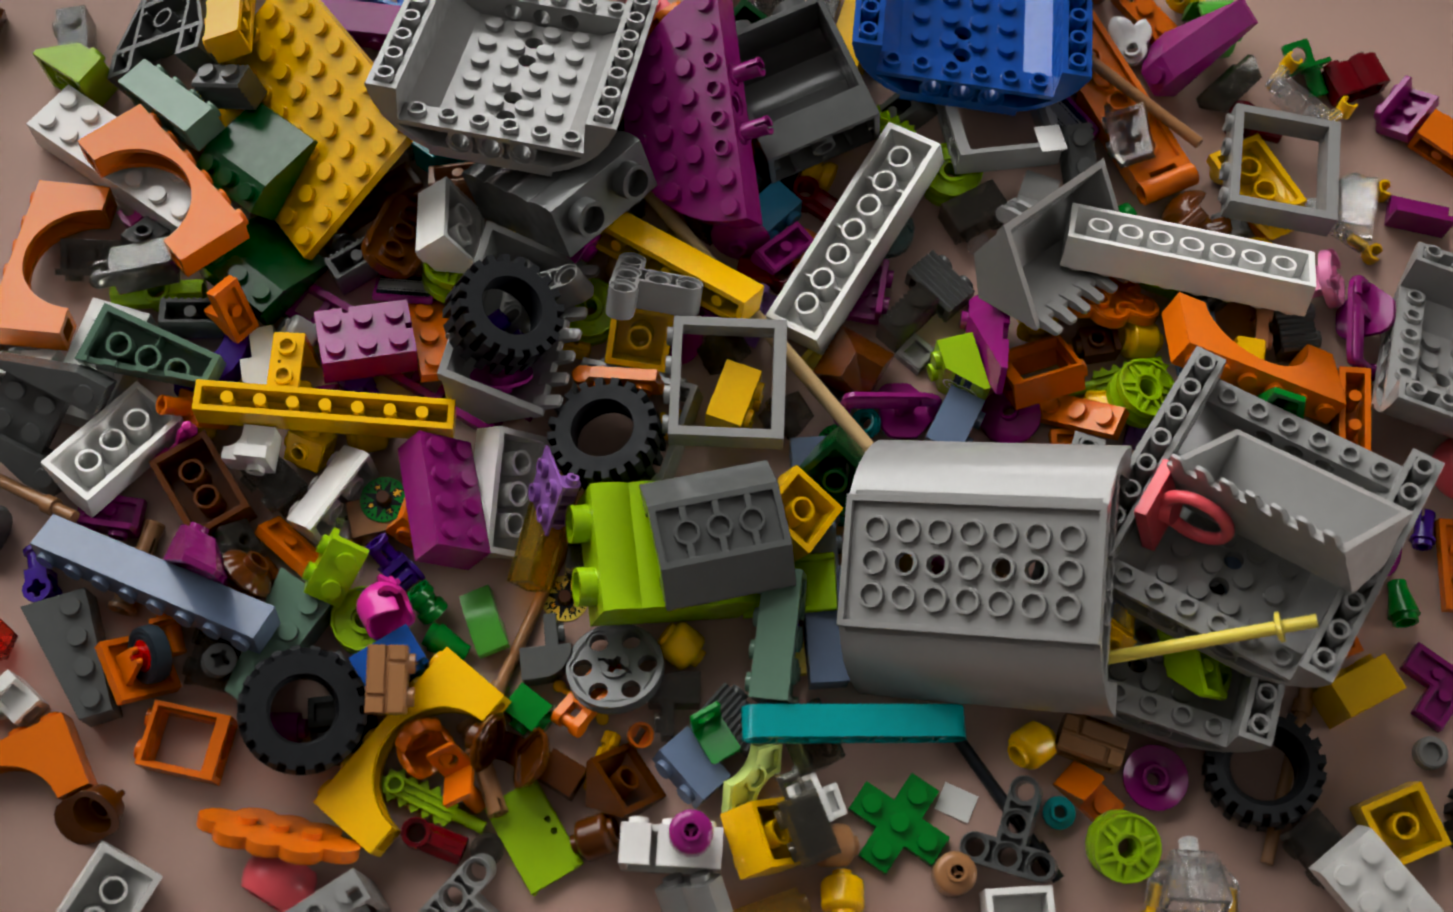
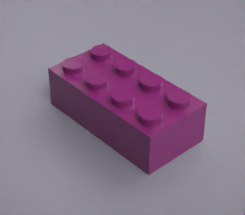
[397,430,491,570]

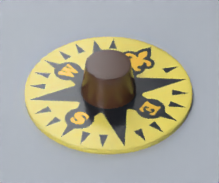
[543,575,587,622]

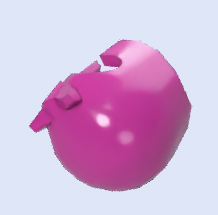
[357,574,416,641]

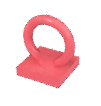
[1134,459,1235,551]

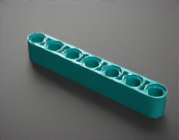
[741,704,966,744]

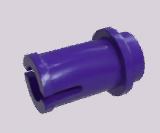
[1409,509,1436,551]

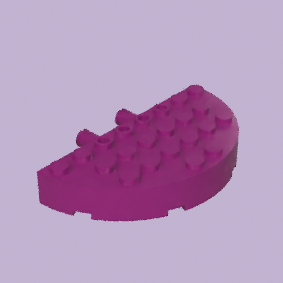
[624,0,774,229]

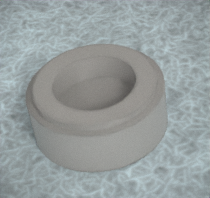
[1412,736,1449,770]

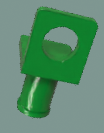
[1281,39,1332,100]
[689,701,740,765]

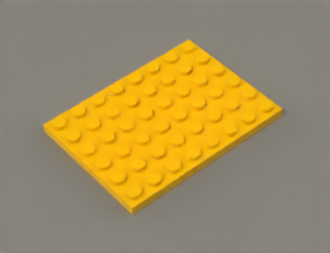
[196,0,413,260]

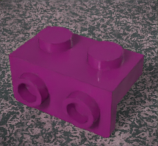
[1374,75,1439,143]
[846,259,894,325]
[75,495,148,541]

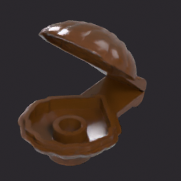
[1160,190,1233,234]
[222,550,279,600]
[465,712,551,788]

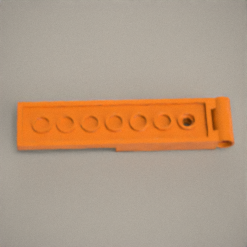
[1076,8,1199,206]

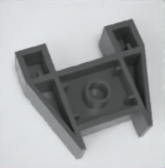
[107,0,223,96]
[0,352,117,496]

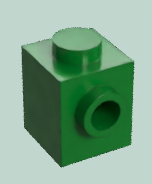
[503,682,554,736]

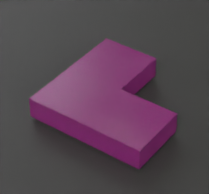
[1399,642,1453,732]

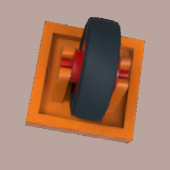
[94,624,182,706]

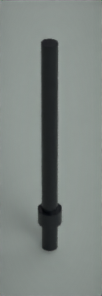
[954,739,1064,884]

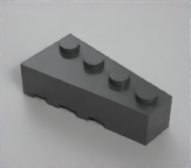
[20,587,123,727]

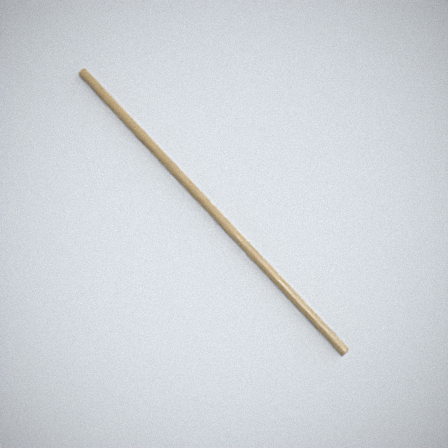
[644,191,874,452]

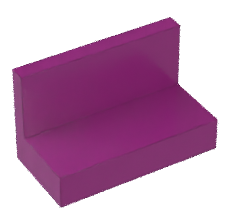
[1384,195,1453,238]

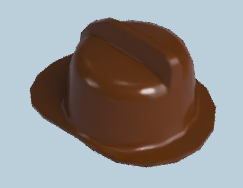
[54,784,125,845]

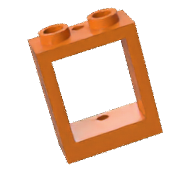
[1003,335,1088,410]
[134,699,238,786]

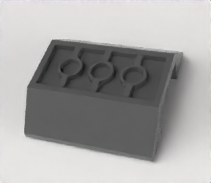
[639,460,796,612]

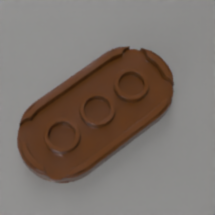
[361,192,422,279]

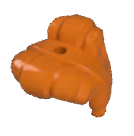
[394,717,455,779]

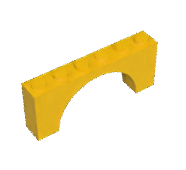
[313,647,512,858]

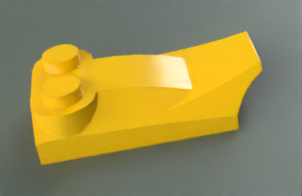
[1206,134,1307,241]

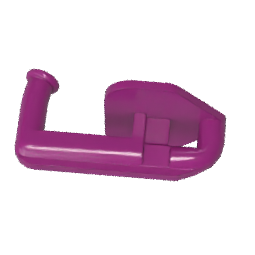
[1336,275,1396,381]
[833,383,943,439]

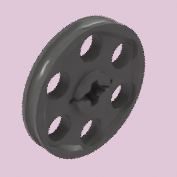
[566,624,665,715]

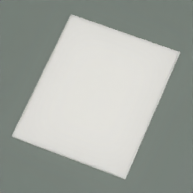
[1033,124,1068,152]
[934,782,978,824]

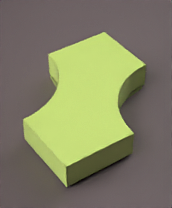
[721,744,783,813]

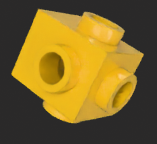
[283,430,338,473]

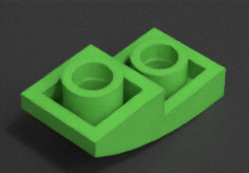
[459,585,510,659]

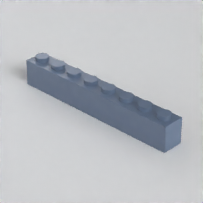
[789,436,850,690]
[30,514,280,654]

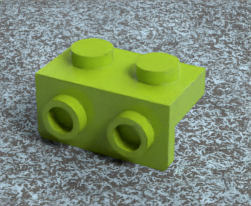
[301,527,369,608]

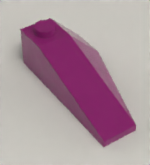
[1141,0,1258,97]
[959,295,1010,395]
[163,522,230,587]

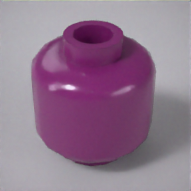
[668,809,713,858]

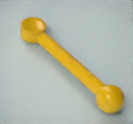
[553,680,609,726]

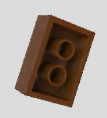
[148,430,258,541]

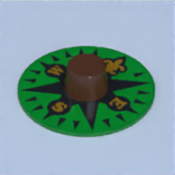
[360,477,405,522]

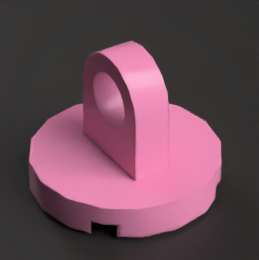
[1312,249,1346,309]

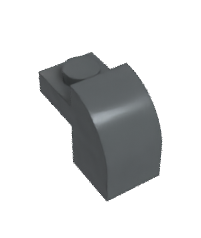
[519,613,572,687]

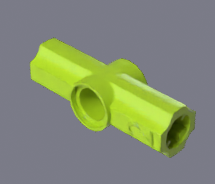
[109,276,208,312]

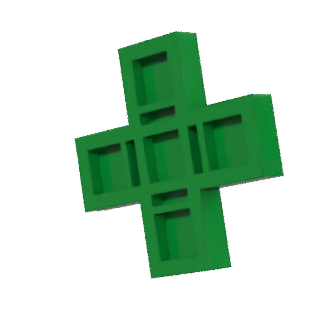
[848,773,950,875]

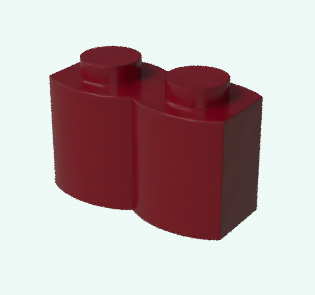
[1322,52,1391,107]

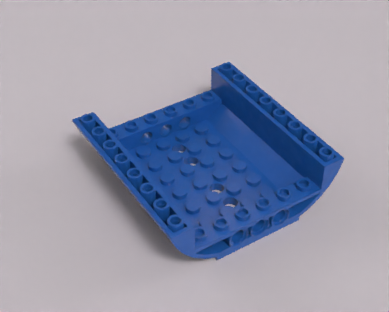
[852,0,1093,116]

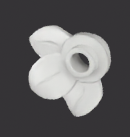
[1108,16,1152,66]

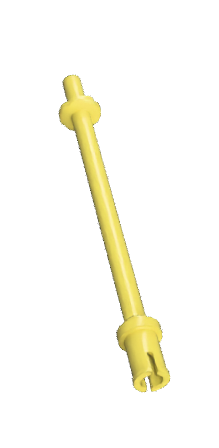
[1108,611,1319,665]

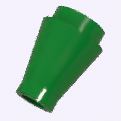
[1387,579,1421,628]
[421,622,472,661]

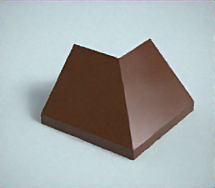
[813,325,895,394]
[585,742,666,822]

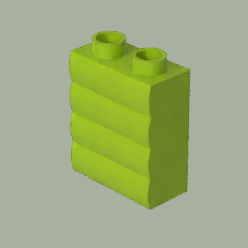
[565,481,756,626]

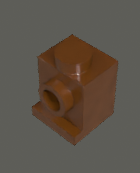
[1072,326,1122,365]

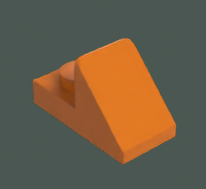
[204,275,260,344]
[1052,760,1125,822]

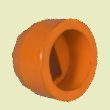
[627,722,654,749]

